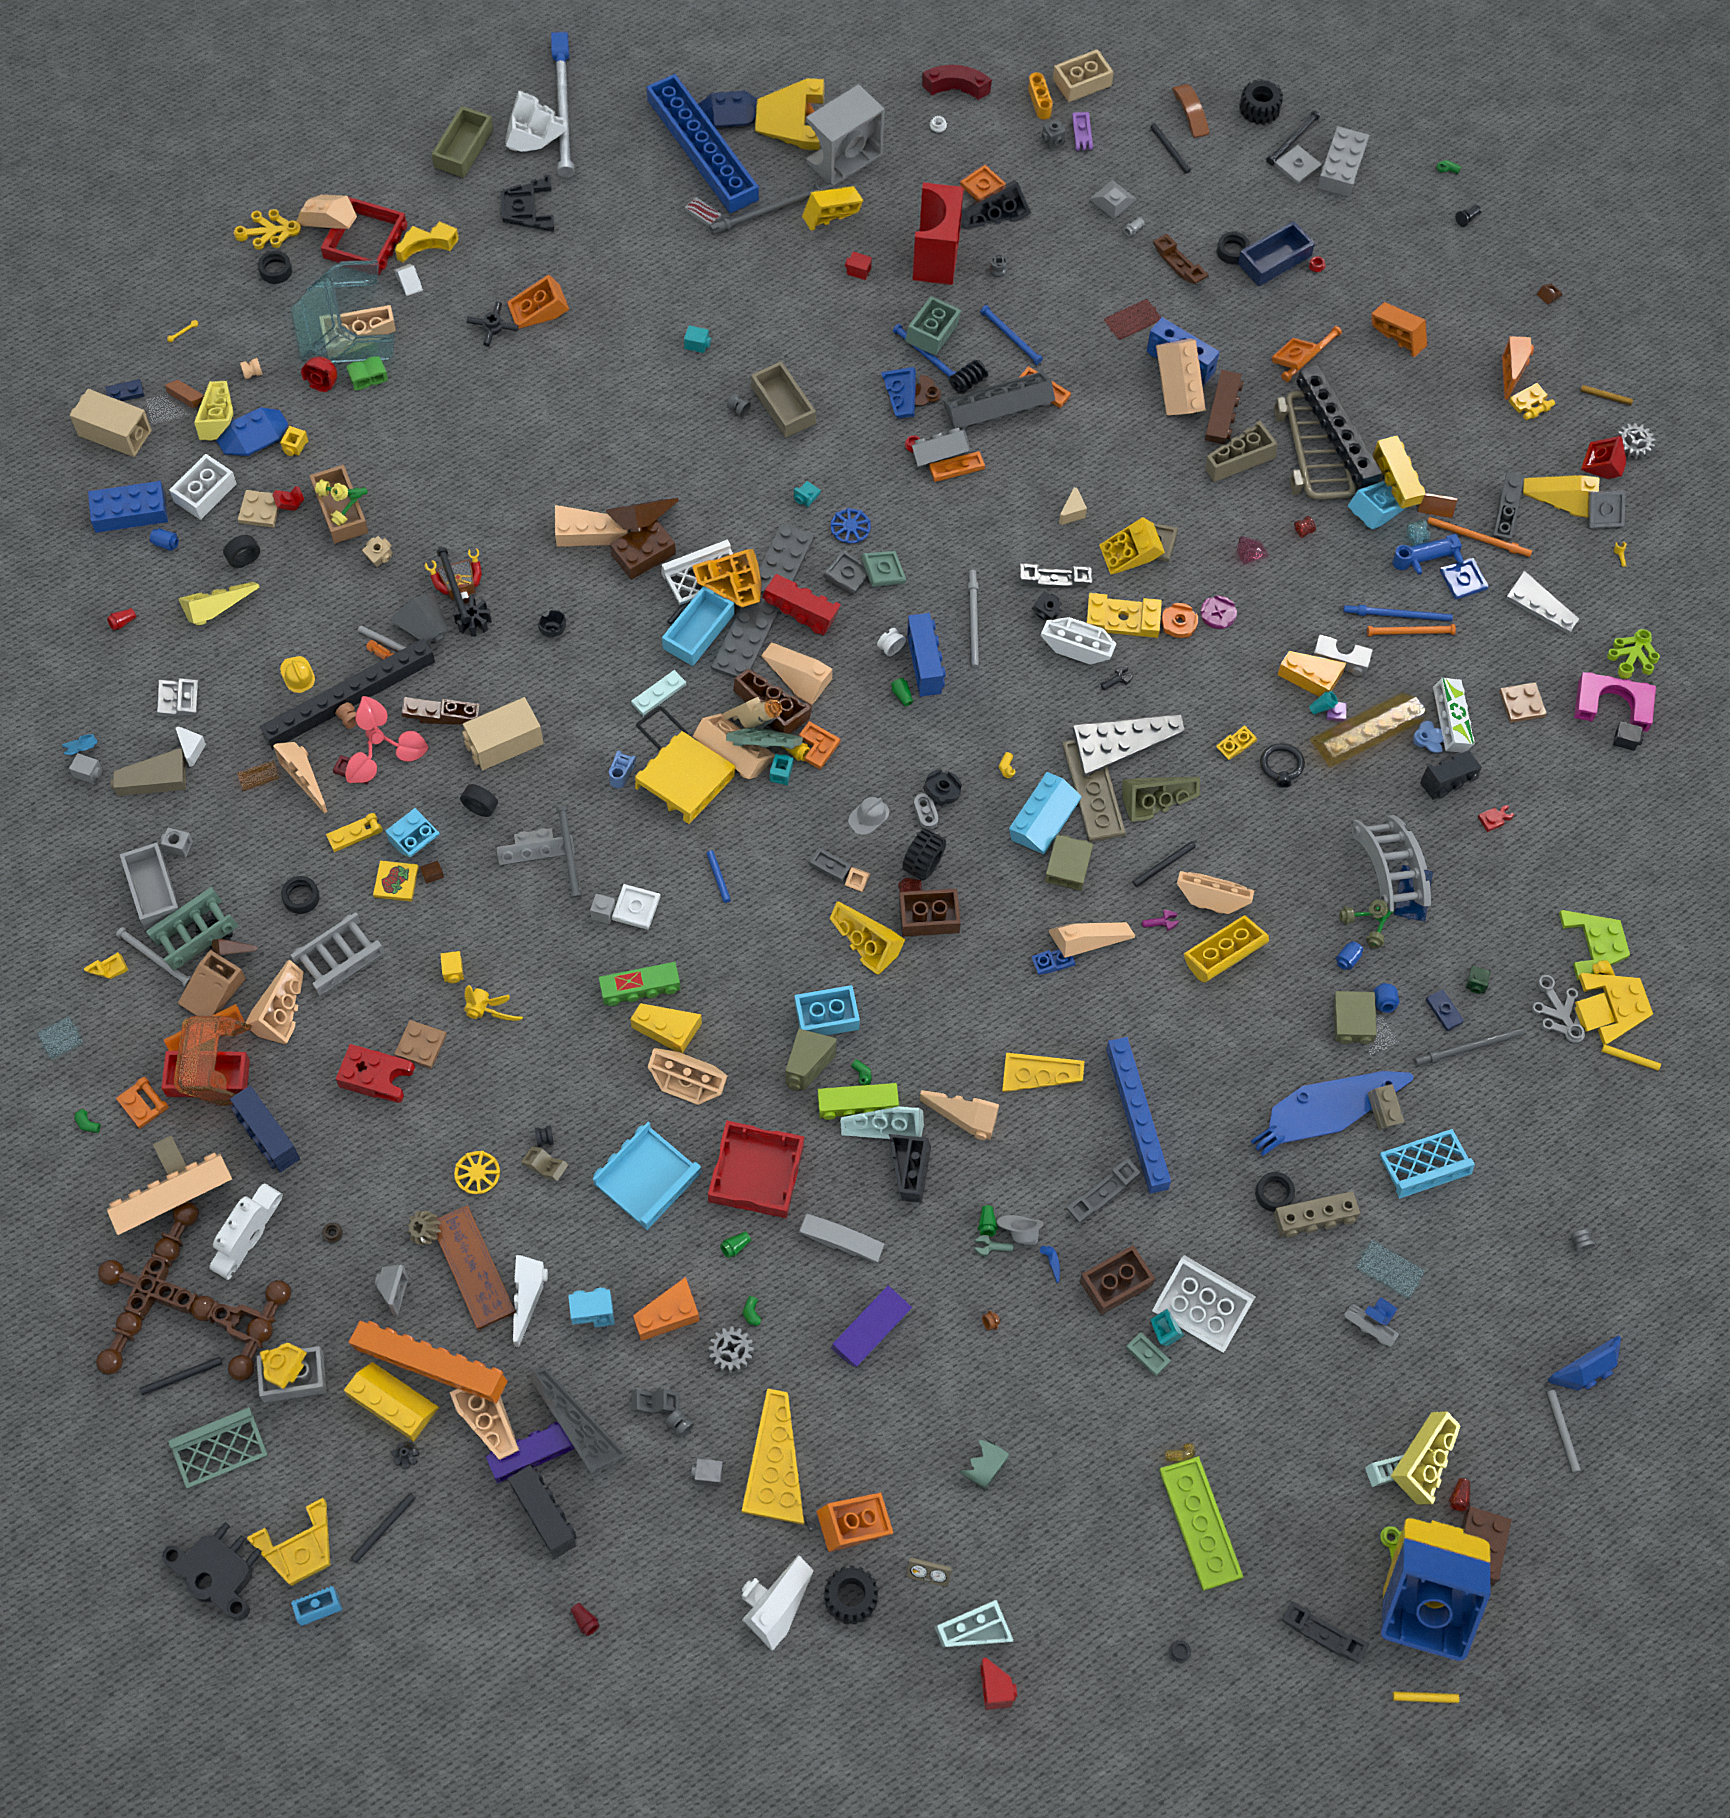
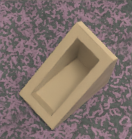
[1059,487,1087,525]

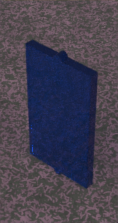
[1394,865,1433,922]

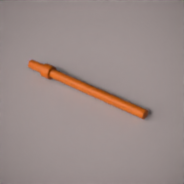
[1427,517,1532,557]

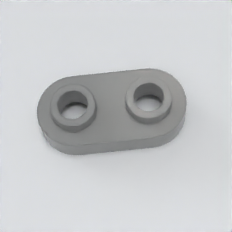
[914,793,938,830]

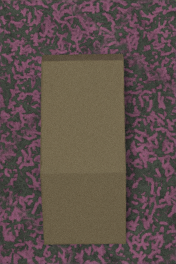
[153,1135,187,1174]
[521,1147,568,1181]

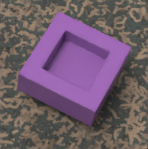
[1326,702,1346,722]

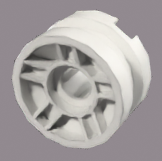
[877,628,906,657]

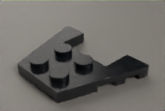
[500,175,555,231]

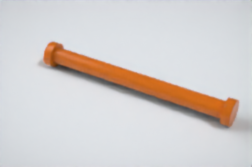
[1281,326,1342,383]
[1367,624,1456,637]

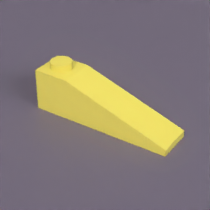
[194,381,234,441]

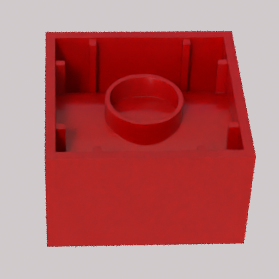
[912,182,964,285]

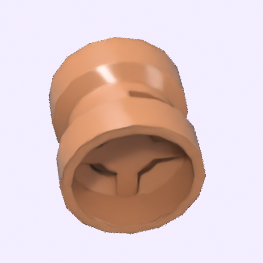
[336,703,357,729]

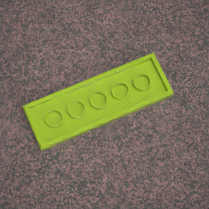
[1159,1456,1243,1591]

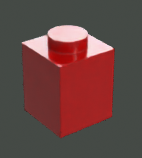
[845,252,872,280]

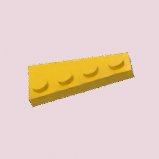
[1002,1053,1085,1092]

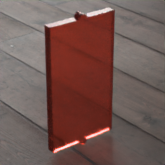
[1104,299,1161,340]

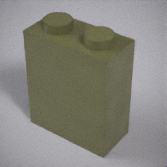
[1045,835,1093,891]
[1333,991,1377,1044]

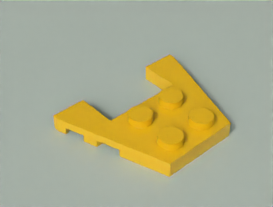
[1578,973,1653,1045]
[247,1498,330,1586]

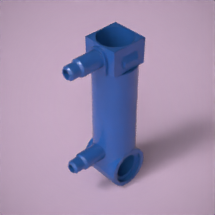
[1392,534,1464,575]

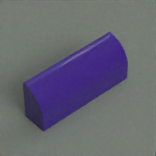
[831,1285,912,1367]

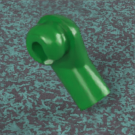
[851,1059,872,1085]
[743,1296,761,1326]

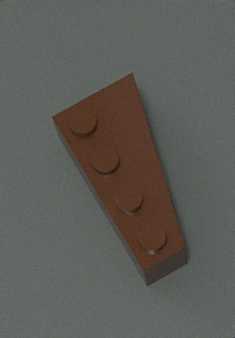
[1205,370,1244,445]
[733,668,812,734]

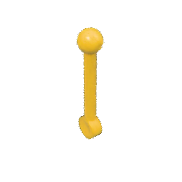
[167,320,198,342]

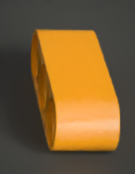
[1028,72,1052,120]

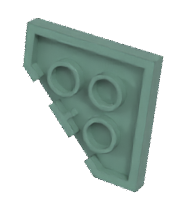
[726,727,803,749]

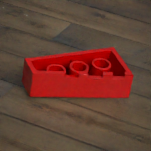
[762,574,841,636]

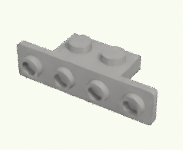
[497,828,575,865]

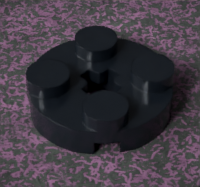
[923,770,962,806]

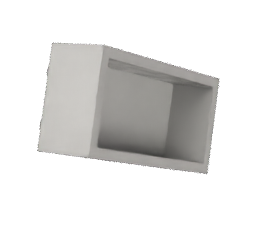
[1317,126,1369,197]
[120,843,179,929]

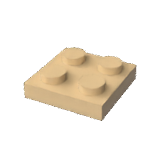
[238,490,279,528]

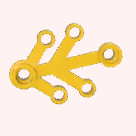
[234,209,301,250]

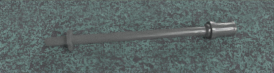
[709,183,834,235]

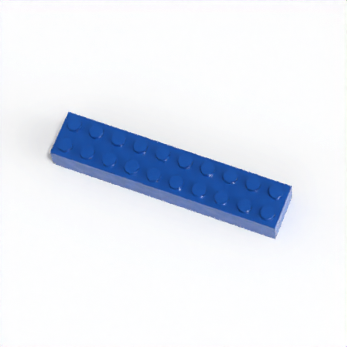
[646,74,759,213]

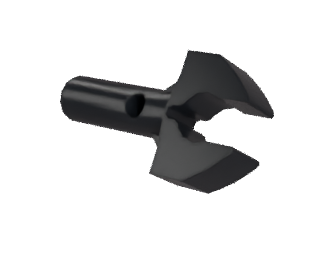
[1101,666,1133,690]

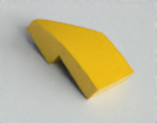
[84,952,129,979]

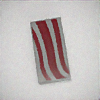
[685,197,722,227]

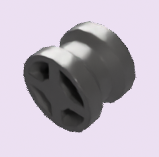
[1570,1229,1595,1252]

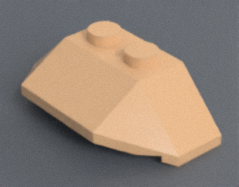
[297,195,357,229]
[1177,871,1254,914]
[648,1048,728,1105]

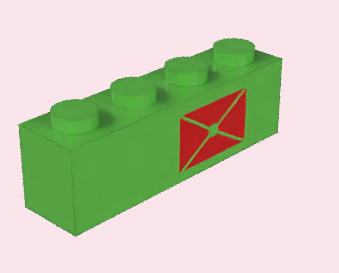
[599,962,681,1006]

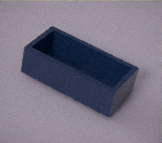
[1238,221,1315,287]
[230,1085,300,1173]

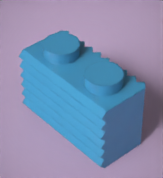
[292,1586,343,1626]

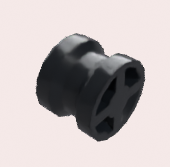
[535,1125,554,1147]

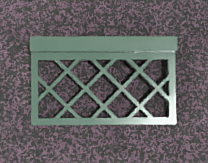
[168,1407,268,1489]

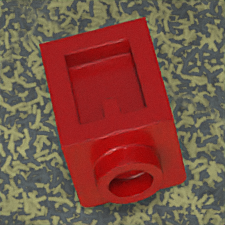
[272,486,304,511]

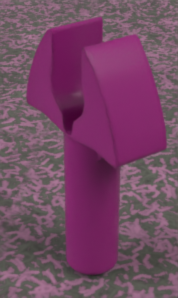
[1142,910,1179,931]

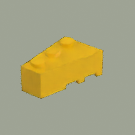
[802,186,863,231]

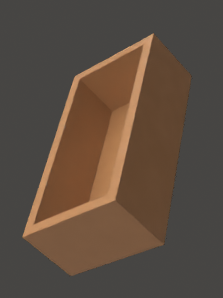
[309,465,369,544]

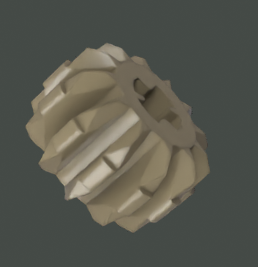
[406,1211,441,1245]

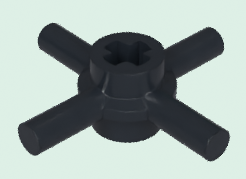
[467,301,519,347]

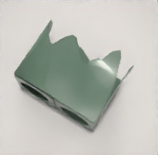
[958,1437,1010,1491]

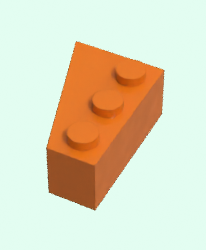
[1371,302,1427,357]
[633,1277,699,1341]

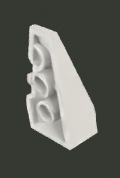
[513,1255,548,1347]
[742,1556,813,1650]

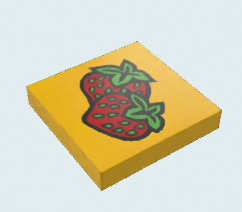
[373,861,419,902]

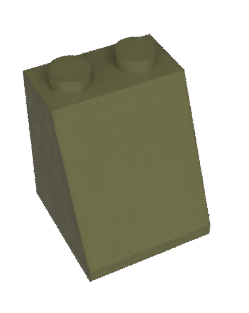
[785,1029,837,1091]

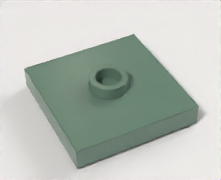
[861,551,906,587]

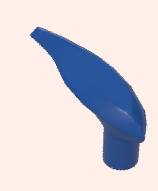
[1040,1245,1060,1283]

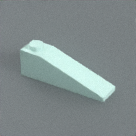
[840,1107,924,1139]

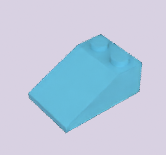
[1348,481,1407,529]

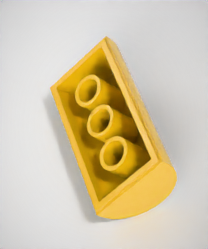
[1184,915,1269,983]

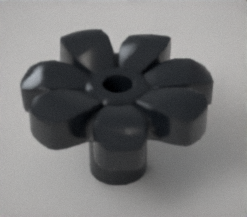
[392,1442,419,1469]

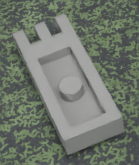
[1345,1304,1399,1347]

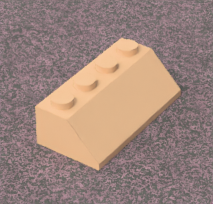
[1156,339,1206,415]
[693,714,775,779]

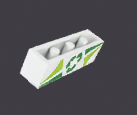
[1433,678,1474,753]

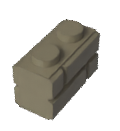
[1367,1084,1404,1130]

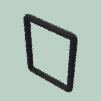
[636,706,688,750]

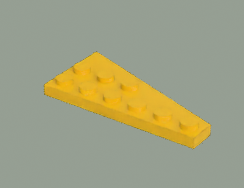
[742,1389,804,1525]

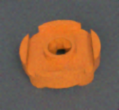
[1161,603,1198,638]

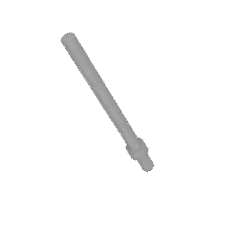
[968,570,979,667]

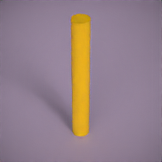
[1601,1044,1661,1071]
[1393,1692,1459,1703]

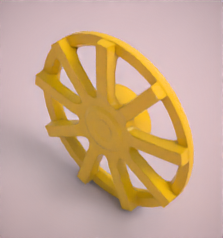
[454,1151,500,1194]

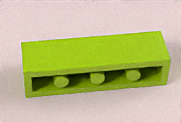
[818,1083,899,1120]

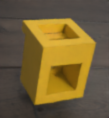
[280,426,308,456]

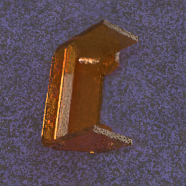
[174,1016,252,1106]

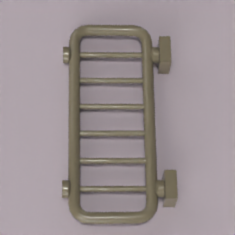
[1274,391,1356,500]

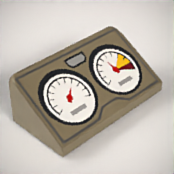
[906,1558,952,1587]

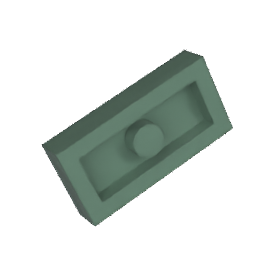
[1126,1332,1171,1377]

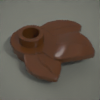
[915,375,941,406]

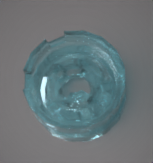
[1407,519,1430,546]

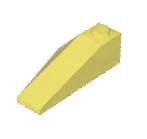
[178,582,259,625]

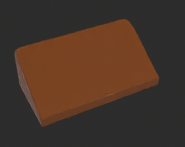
[165,379,204,409]
[1418,493,1457,518]

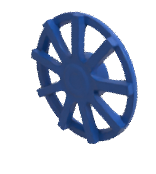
[831,508,871,543]

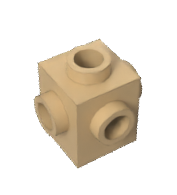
[362,536,393,567]

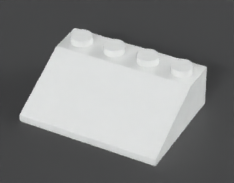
[1152,1255,1256,1353]

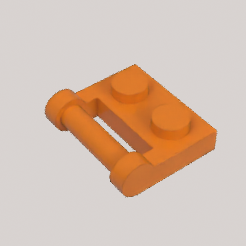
[116,1077,169,1129]

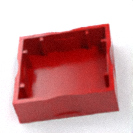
[708,1120,804,1218]

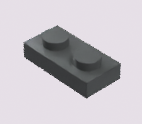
[809,848,852,883]

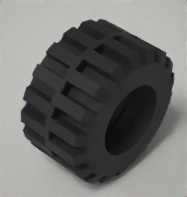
[1239,79,1283,125]
[902,828,946,881]
[824,1565,878,1625]

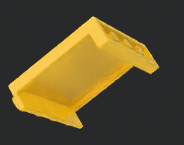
[635,731,736,824]

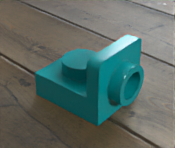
[794,481,821,507]

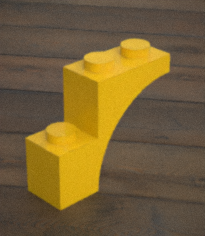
[395,221,459,263]

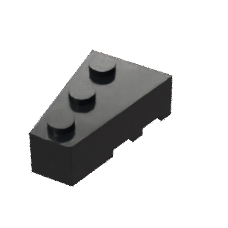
[1420,750,1482,800]
[889,1134,931,1203]

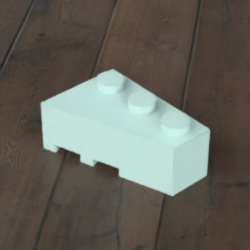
[935,1600,1013,1647]

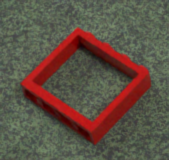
[321,197,408,275]

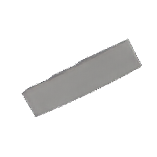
[798,1214,884,1263]

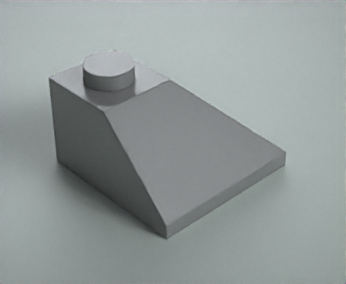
[1089,180,1136,219]
[375,1265,408,1317]

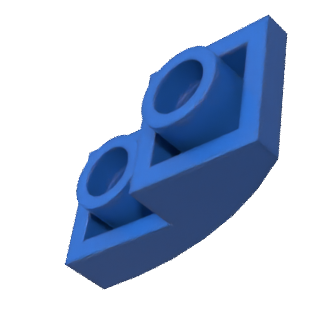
[1031,949,1075,975]

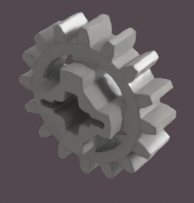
[1616,423,1656,459]
[709,1327,754,1373]

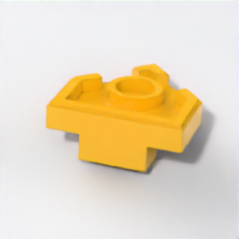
[260,1343,307,1389]

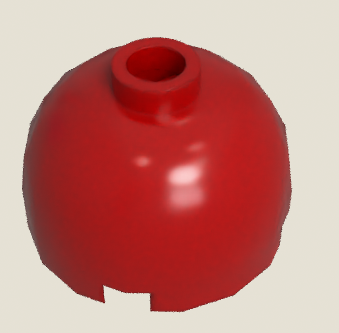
[301,356,337,392]

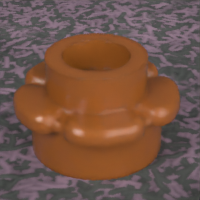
[982,1311,1000,1331]

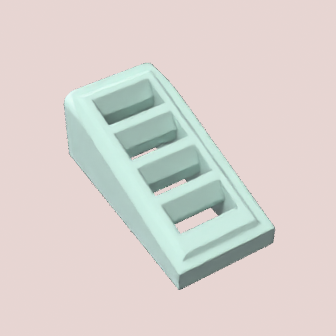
[1365,1455,1404,1487]

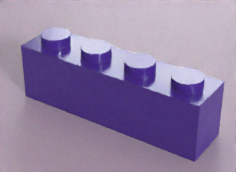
[486,1422,575,1484]

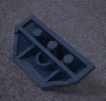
[698,91,758,128]

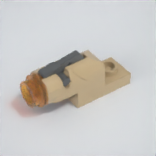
[722,697,782,730]

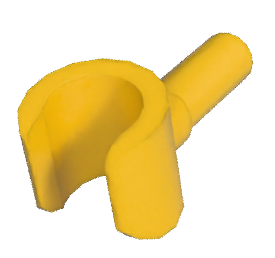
[1614,541,1626,567]

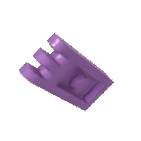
[1072,112,1093,151]

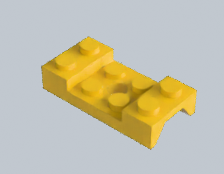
[1086,593,1162,638]

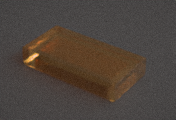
[237,760,279,791]

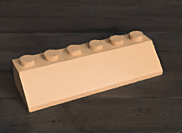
[107,1152,232,1235]

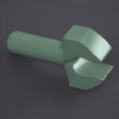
[975,1235,1014,1257]

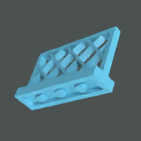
[1380,1129,1475,1199]

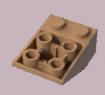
[178,950,246,1020]

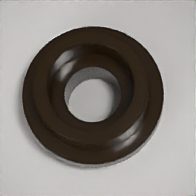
[322,1223,343,1243]

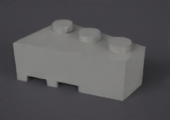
[912,428,970,466]

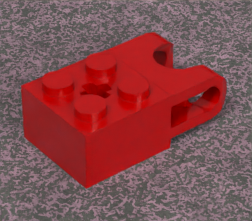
[336,1044,415,1103]

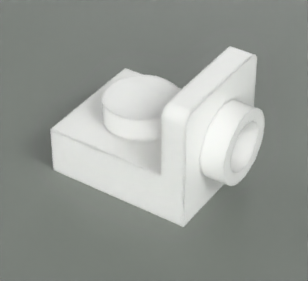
[742,1578,768,1607]

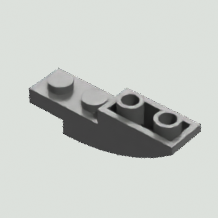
[1493,472,1524,540]

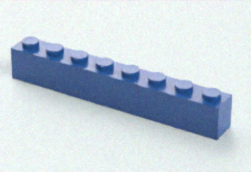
[1106,1037,1171,1194]

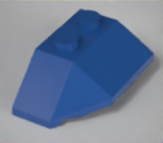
[216,407,288,456]
[1548,1335,1621,1391]

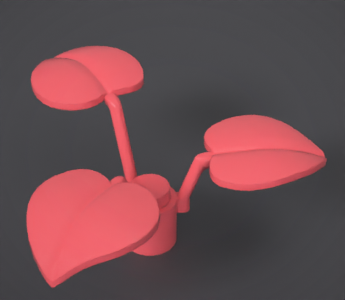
[345,696,428,783]

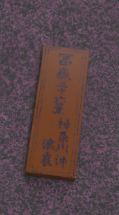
[437,1205,516,1330]

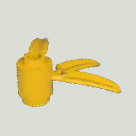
[464,985,523,1021]

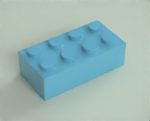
[662,586,735,666]

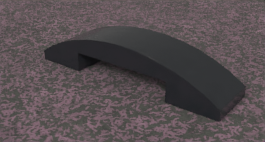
[1282,1601,1369,1664]

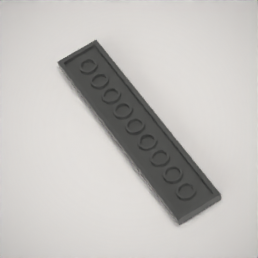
[712,523,814,678]

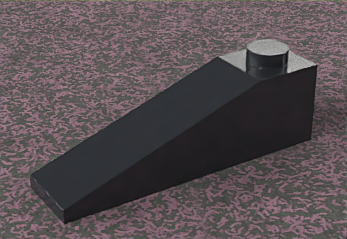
[961,180,1031,229]

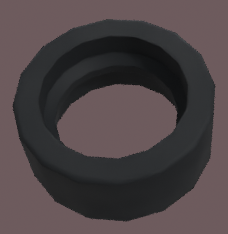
[1216,231,1250,265]
[258,250,292,284]
[223,535,260,568]
[460,784,498,817]
[281,876,320,914]
[1255,1172,1295,1212]

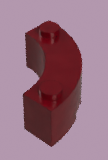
[922,65,992,100]

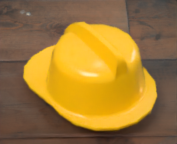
[280,656,315,693]

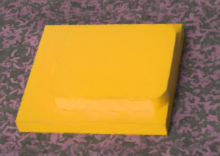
[1575,993,1615,1031]

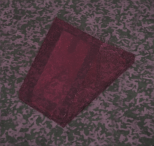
[1236,536,1269,565]

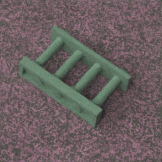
[146,887,239,971]

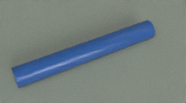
[706,850,731,903]

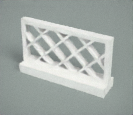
[661,540,733,605]

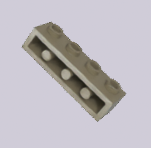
[1273,1191,1360,1238]

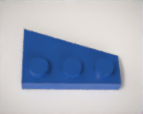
[881,367,916,419]

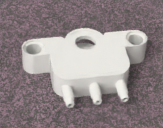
[210,1184,283,1280]

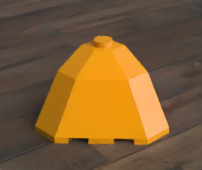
[692,549,761,607]

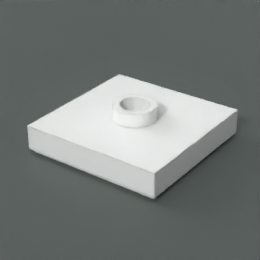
[612,884,660,930]

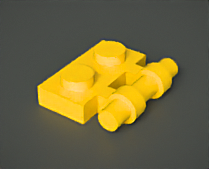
[1509,383,1555,420]

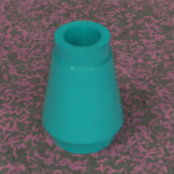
[1309,691,1338,715]

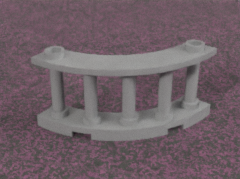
[1352,815,1431,911]

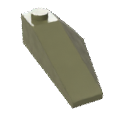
[1122,777,1200,822]

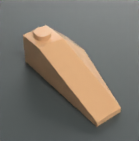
[761,643,832,706]
[1049,922,1135,958]
[244,960,304,1044]
[450,1389,519,1460]

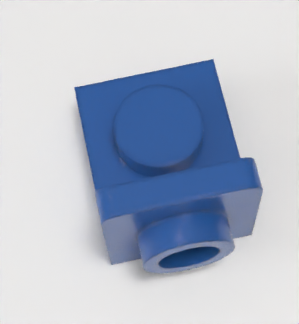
[1364,1298,1397,1325]

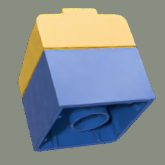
[1381,1518,1490,1661]

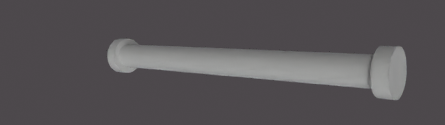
[116,927,191,987]

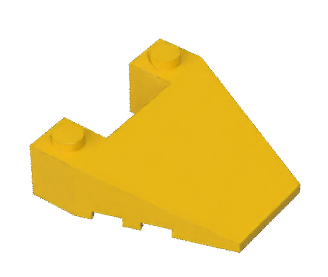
[755,78,825,150]

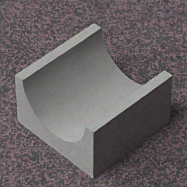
[806,84,885,185]

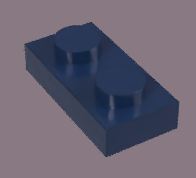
[105,379,144,401]

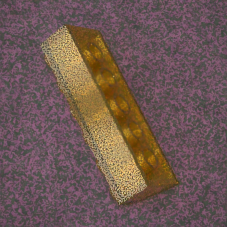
[1310,692,1426,768]

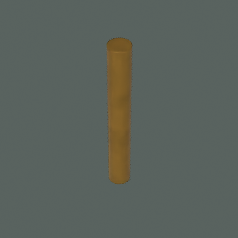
[1580,385,1633,406]

